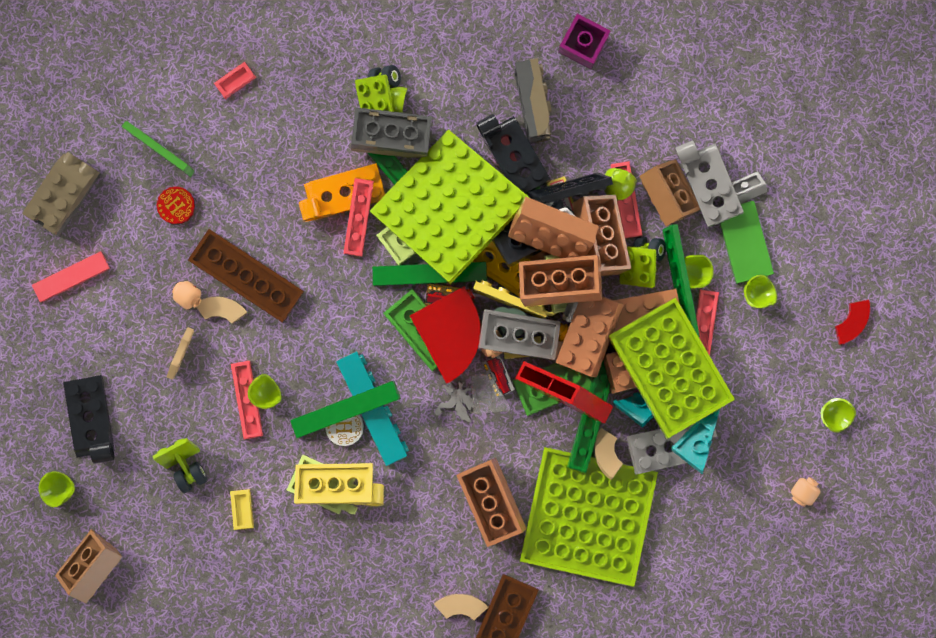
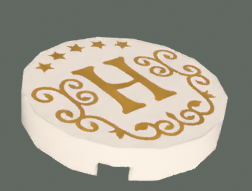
[325,415,364,446]

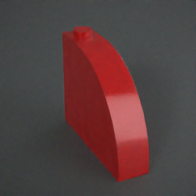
[410,286,480,384]
[515,361,613,424]

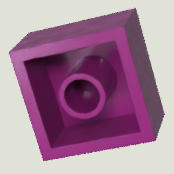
[558,13,611,69]

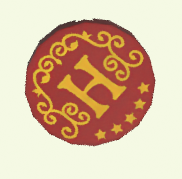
[157,186,195,224]

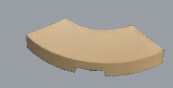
[196,297,248,324]
[166,327,194,380]
[594,428,623,480]
[434,594,489,620]

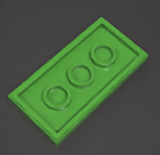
[122,121,194,178]
[720,201,774,284]
[383,289,437,372]
[513,363,593,416]

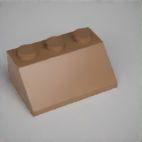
[639,159,701,226]
[55,529,122,603]

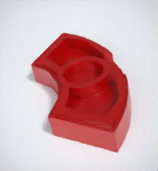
[835,299,870,345]

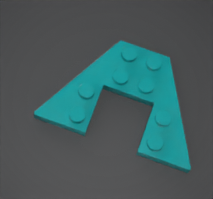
[613,392,721,474]

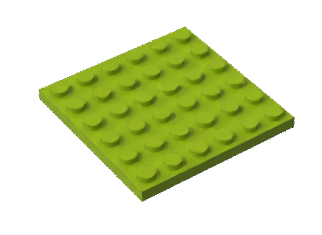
[370,129,530,284]
[520,447,658,587]

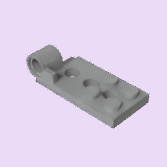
[675,140,744,228]
[479,309,563,361]
[627,423,717,474]

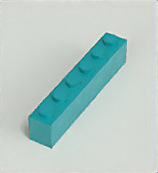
[336,351,409,466]

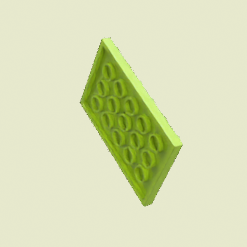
[609,298,735,439]

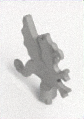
[435,382,476,422]

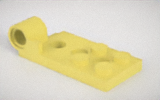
[473,280,557,319]
[294,463,384,506]

